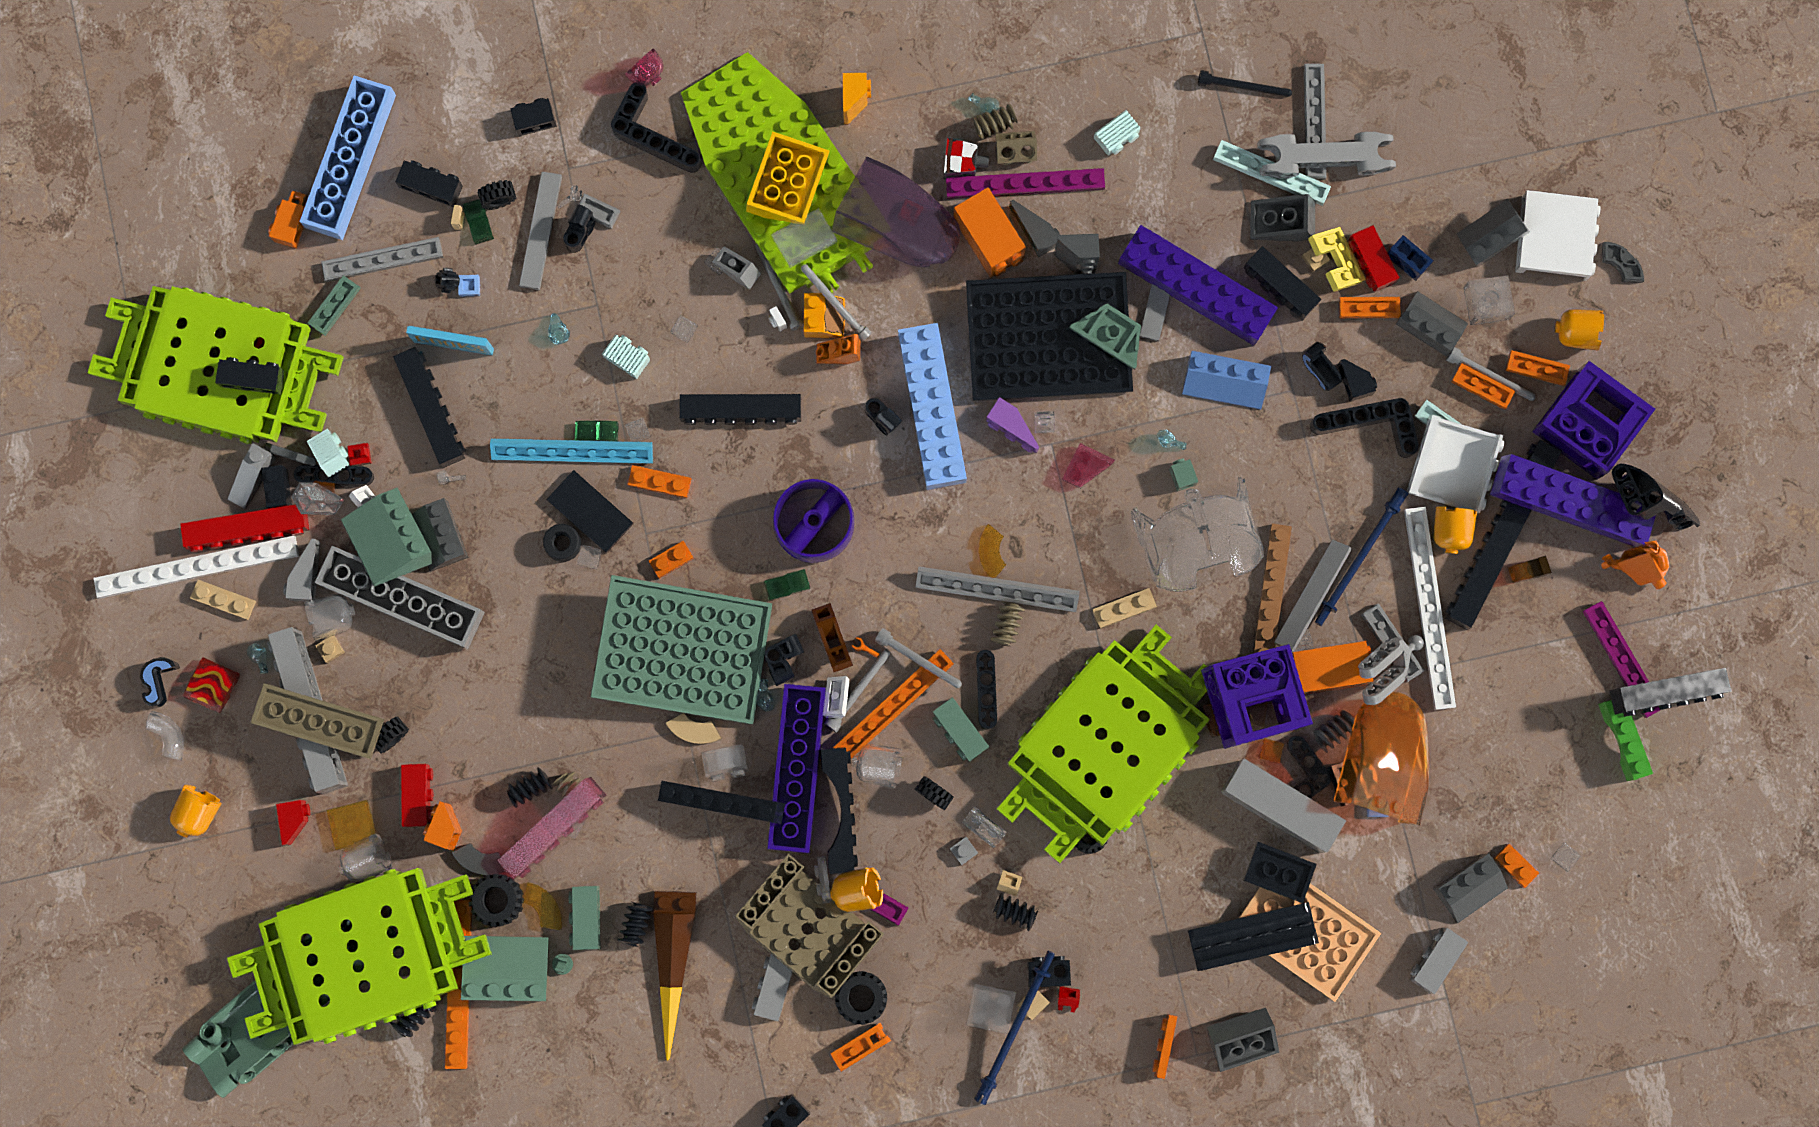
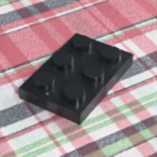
[1243,842,1317,903]

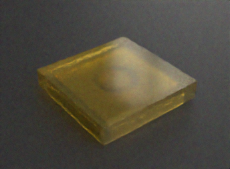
[326,800,377,850]

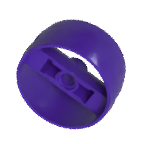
[773,479,855,563]

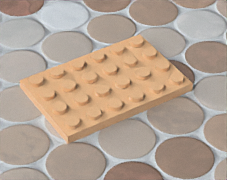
[1239,883,1381,1002]

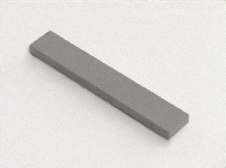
[1303,64,1326,180]
[519,172,562,290]
[321,237,443,282]
[1274,539,1352,652]

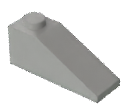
[228,443,276,509]
[283,539,320,602]

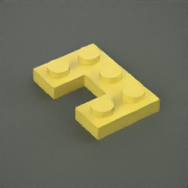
[1308,227,1366,292]

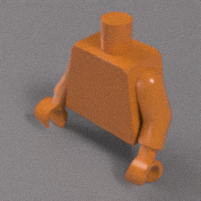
[1601,541,1669,590]

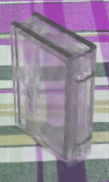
[771,208,837,268]

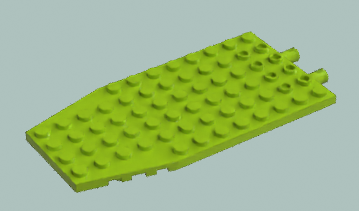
[681,52,891,294]

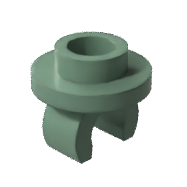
[552,954,573,975]

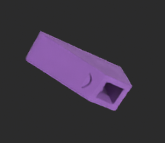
[986,397,1039,453]

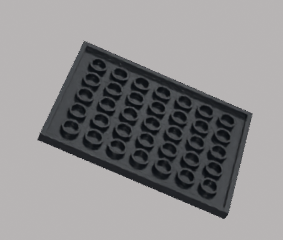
[966,272,1133,401]

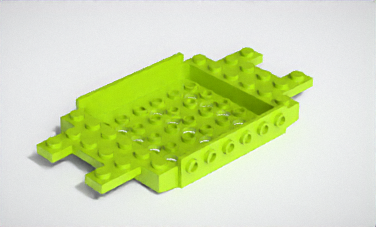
[87,286,344,445]
[997,624,1210,864]
[227,868,492,1045]

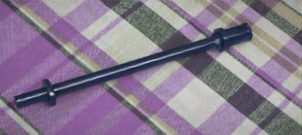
[1315,487,1409,626]
[974,950,1055,1105]

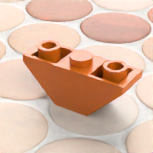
[816,334,861,364]

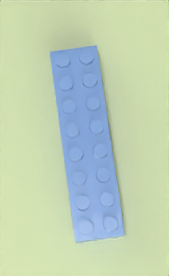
[300,75,396,240]
[898,323,967,490]

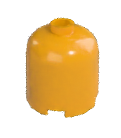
[1555,309,1604,351]
[1434,506,1477,554]
[170,785,222,838]
[830,867,883,912]

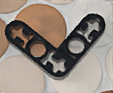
[1287,736,1331,799]

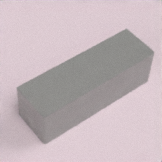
[1221,759,1346,853]

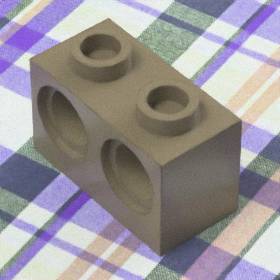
[995,131,1037,165]

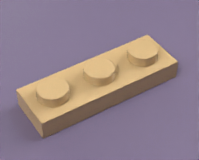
[190,580,256,620]
[1092,588,1157,629]

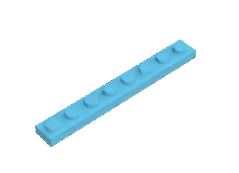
[490,439,653,464]

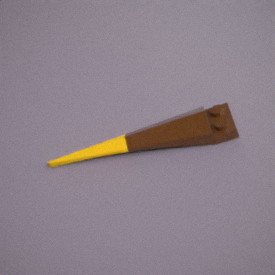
[653,890,697,1061]

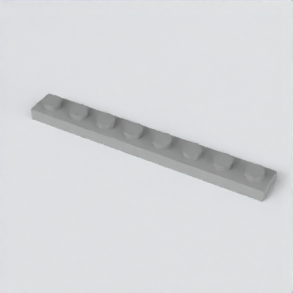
[915,567,1080,612]

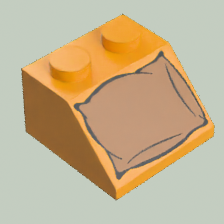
[804,293,845,338]

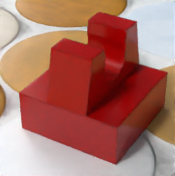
[347,443,372,466]
[1058,986,1080,1013]

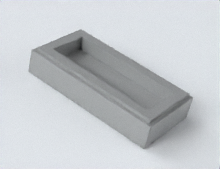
[579,193,621,229]

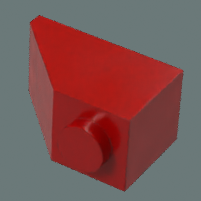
[276,800,310,846]

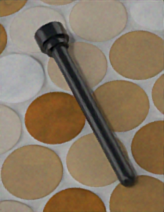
[1198,70,1292,97]

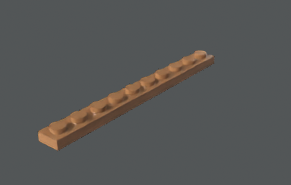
[1246,523,1292,727]

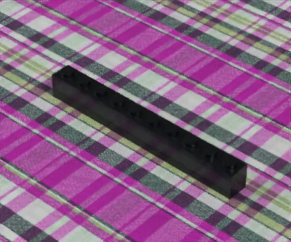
[1445,440,1562,630]

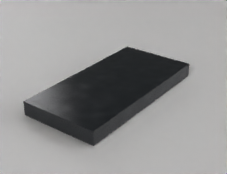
[546,470,634,553]

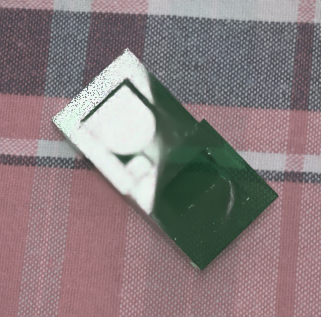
[462,199,494,245]
[575,420,619,441]
[764,569,810,601]

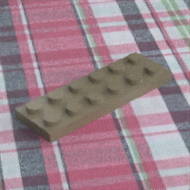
[250,683,384,759]

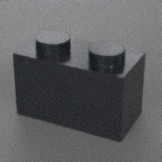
[510,98,557,137]
[262,465,292,509]

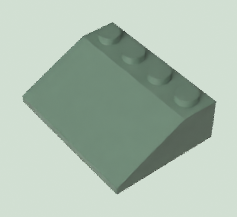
[341,488,432,586]
[461,936,548,1001]

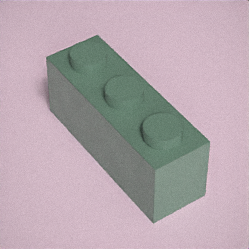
[932,697,989,762]
[569,886,601,950]

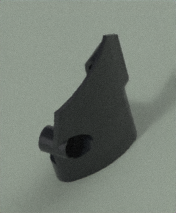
[1611,463,1700,530]

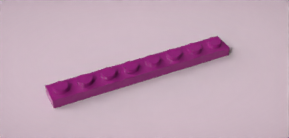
[946,168,1105,199]

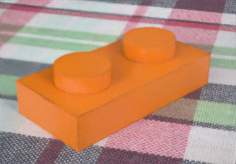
[649,540,694,579]
[1493,844,1539,888]

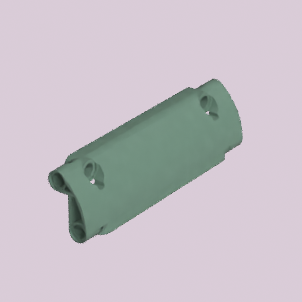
[182,920,401,1098]

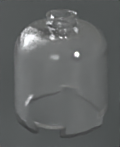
[304,595,356,641]
[852,744,903,789]
[338,834,393,883]

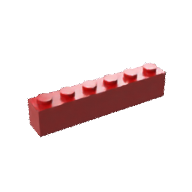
[180,503,309,552]

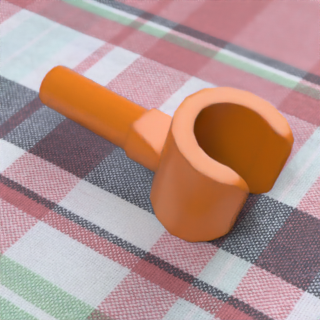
[852,637,879,658]

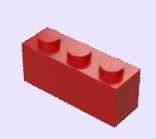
[1348,225,1399,293]
[401,764,434,828]

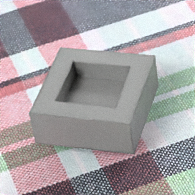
[950,837,978,865]

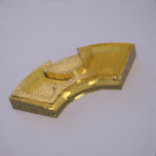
[979,524,1006,578]
[524,882,562,930]

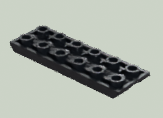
[1187,902,1319,971]

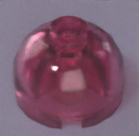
[624,48,664,87]

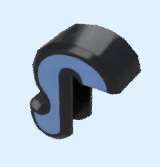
[1302,342,1342,391]
[140,657,180,708]

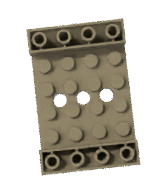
[735,854,884,998]

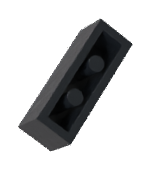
[395,160,463,207]
[215,357,285,395]

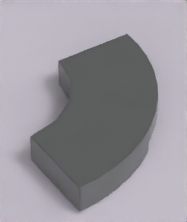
[1602,242,1644,283]
[264,442,316,466]
[452,843,508,875]

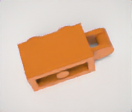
[268,190,308,248]

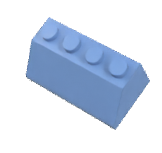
[1182,351,1271,410]

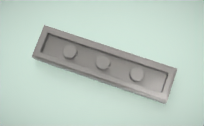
[1139,284,1170,342]
[1361,603,1424,683]

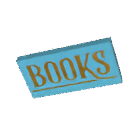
[406,326,494,356]

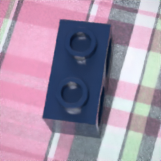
[1388,235,1434,281]

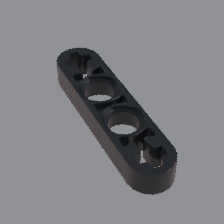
[293,465,374,486]
[976,650,997,730]

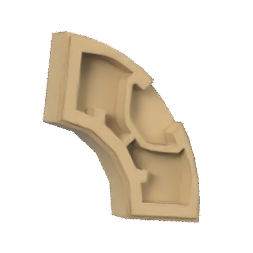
[666,713,721,744]

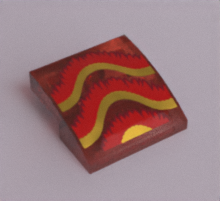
[183,657,240,713]

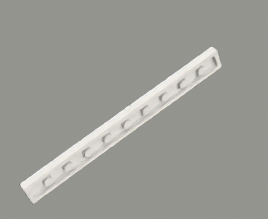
[1404,507,1456,710]
[94,536,299,599]

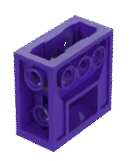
[1532,361,1655,480]
[1201,644,1313,749]

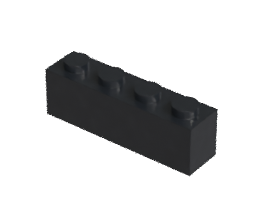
[1244,246,1322,321]

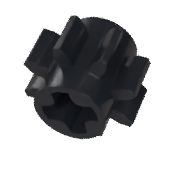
[434,268,460,293]

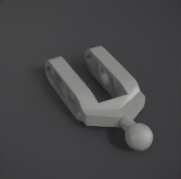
[1358,635,1424,705]

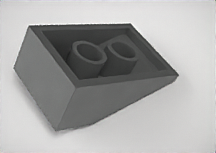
[1250,194,1315,242]

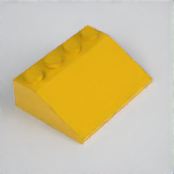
[746,131,830,225]

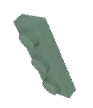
[308,275,361,336]

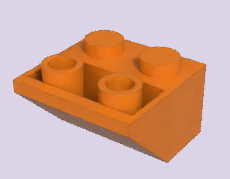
[423,801,462,850]

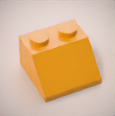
[843,73,871,124]

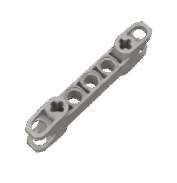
[1257,132,1396,178]

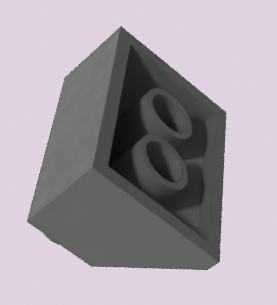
[1457,199,1530,266]
[1054,234,1100,274]
[1396,291,1468,356]
[412,498,469,572]
[1433,853,1508,923]
[1207,1007,1279,1072]

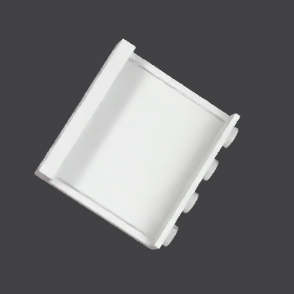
[1515,190,1601,281]
[1407,415,1504,513]

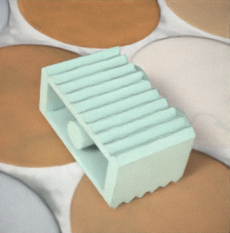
[1094,110,1140,156]
[602,334,650,379]
[307,428,349,477]

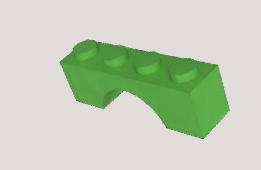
[1598,700,1653,781]

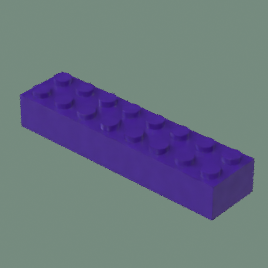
[1118,225,1278,346]
[1490,454,1656,547]
[767,684,826,854]

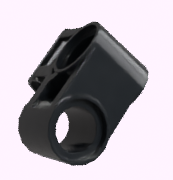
[563,204,596,253]
[865,398,902,436]
[764,634,804,686]

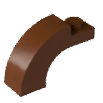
[811,603,853,672]

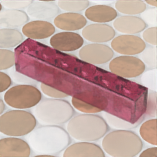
[497,777,607,879]

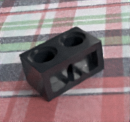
[1027,956,1071,987]
[762,1094,810,1127]

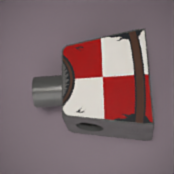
[943,137,989,179]

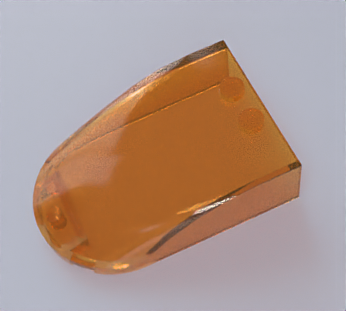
[1334,692,1429,826]

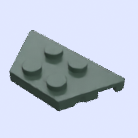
[1069,304,1141,370]

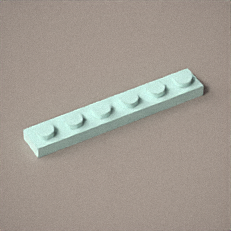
[1213,140,1331,206]

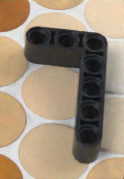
[611,82,701,173]
[1310,398,1419,458]

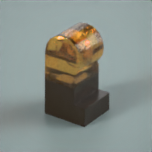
[1508,555,1552,584]

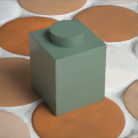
[1169,458,1198,492]

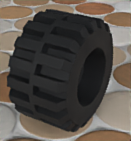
[469,874,524,926]
[835,971,887,1025]

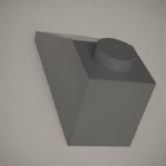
[1009,200,1060,257]

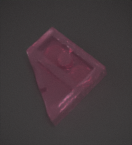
[1062,443,1115,488]

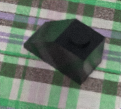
[1337,359,1377,402]

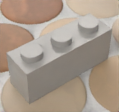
[1409,928,1468,994]
[752,954,792,1021]

